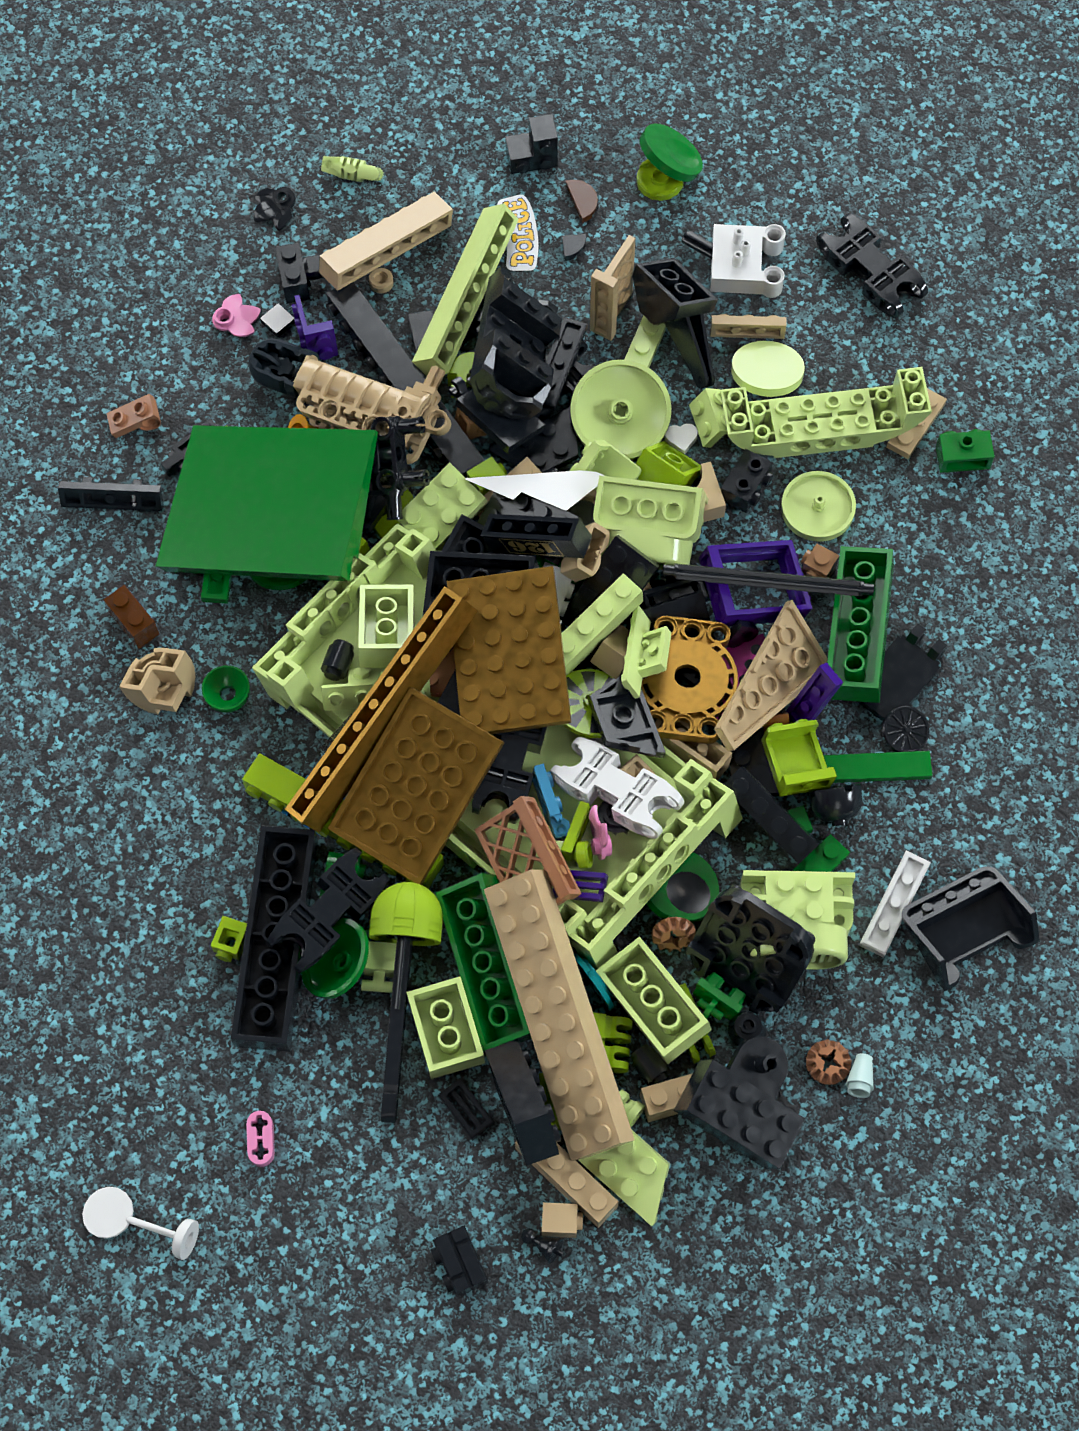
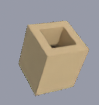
[542,1202,583,1238]

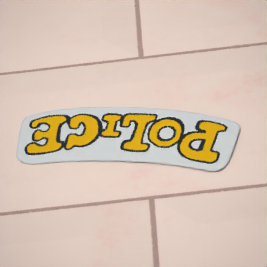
[497,195,538,271]

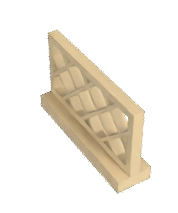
[590,235,636,341]

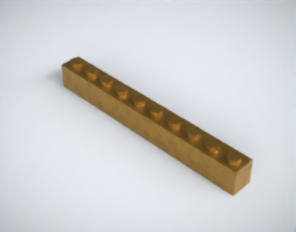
[285,586,478,832]

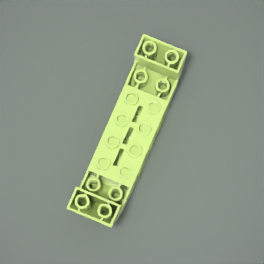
[720,367,932,458]

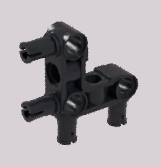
[368,416,430,520]

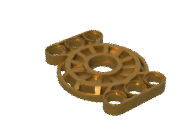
[641,616,738,744]

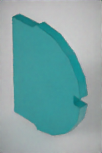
[574,952,614,1010]

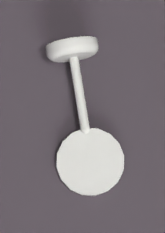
[82,1187,199,1260]

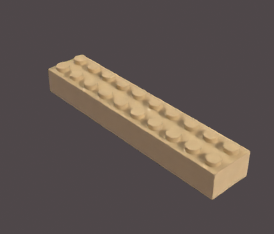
[484,869,635,1161]

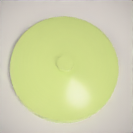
[570,360,671,460]

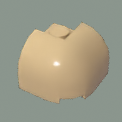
[119,648,196,714]

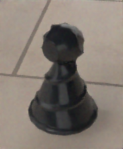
[521,1228,564,1264]

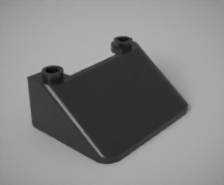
[902,866,1040,991]

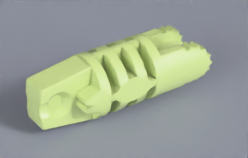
[321,156,384,182]

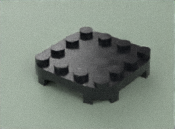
[686,885,816,1014]

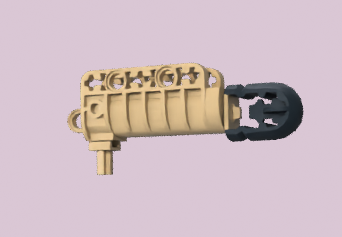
[248,338,451,464]

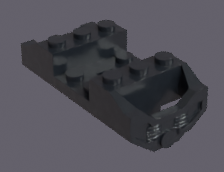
[470,266,562,420]

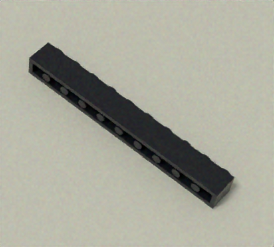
[326,282,485,478]

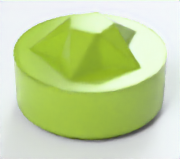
[573,841,593,869]

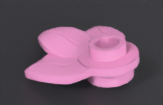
[212,294,261,337]
[589,805,612,860]

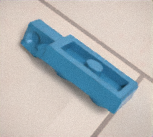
[532,764,570,840]

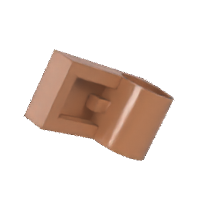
[106,394,161,438]

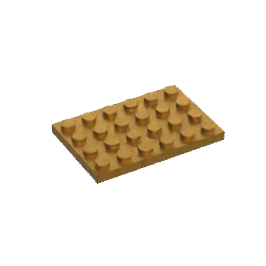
[447,566,572,734]
[328,687,504,885]

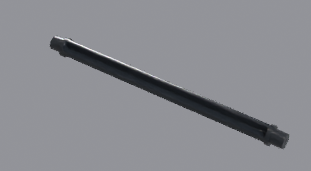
[662,563,874,597]

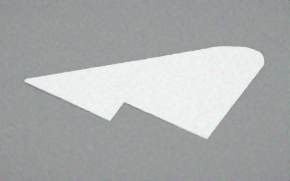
[465,470,604,511]

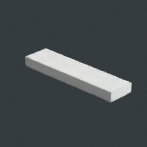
[859,850,931,958]

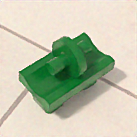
[693,972,746,1021]

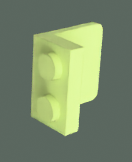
[689,388,728,448]
[570,440,641,492]

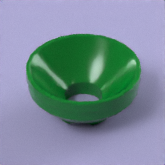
[202,665,250,713]

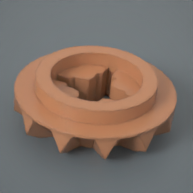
[652,917,696,953]
[806,1039,852,1085]

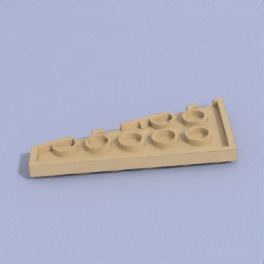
[714,600,828,752]

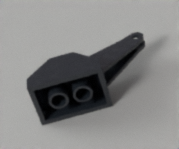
[632,258,718,389]

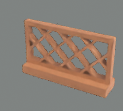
[474,796,582,906]

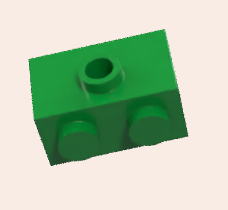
[936,429,994,473]

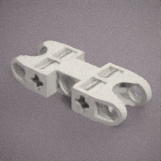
[550,737,684,839]

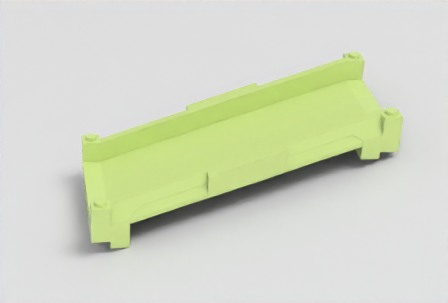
[252,523,743,971]

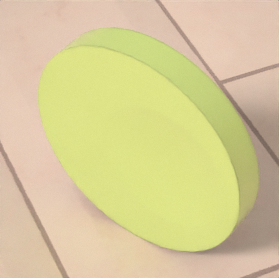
[731,341,805,397]
[781,471,856,542]

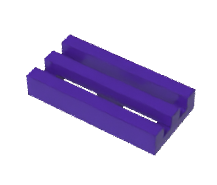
[553,870,609,902]

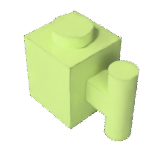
[361,941,396,993]

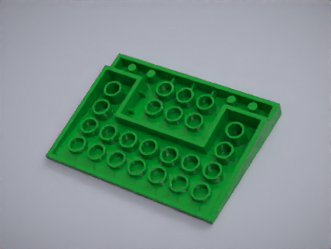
[156,425,378,581]

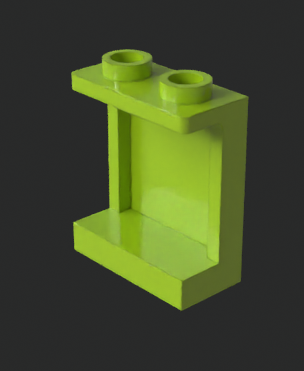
[761,719,837,797]

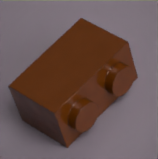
[103,585,159,649]

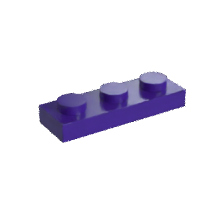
[786,662,843,723]

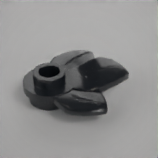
[254,187,296,231]

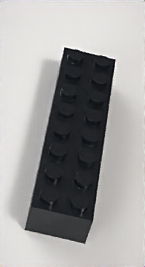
[231,826,318,1052]

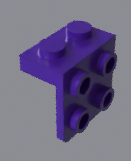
[291,295,338,360]

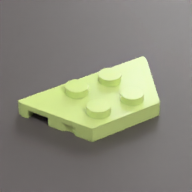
[579,1129,670,1226]

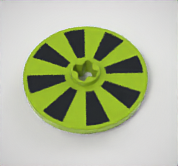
[562,669,613,738]

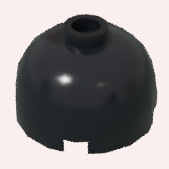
[808,784,862,827]

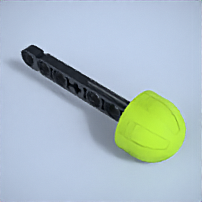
[369,882,443,1123]

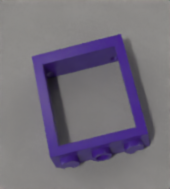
[699,540,812,627]

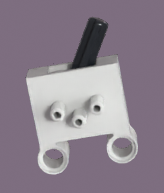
[681,224,786,298]

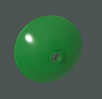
[301,918,369,999]

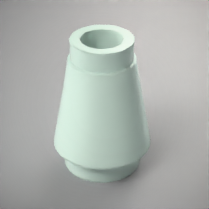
[845,1053,874,1098]

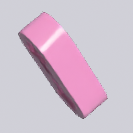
[246,1111,275,1167]

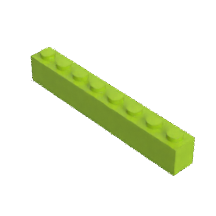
[242,753,444,889]

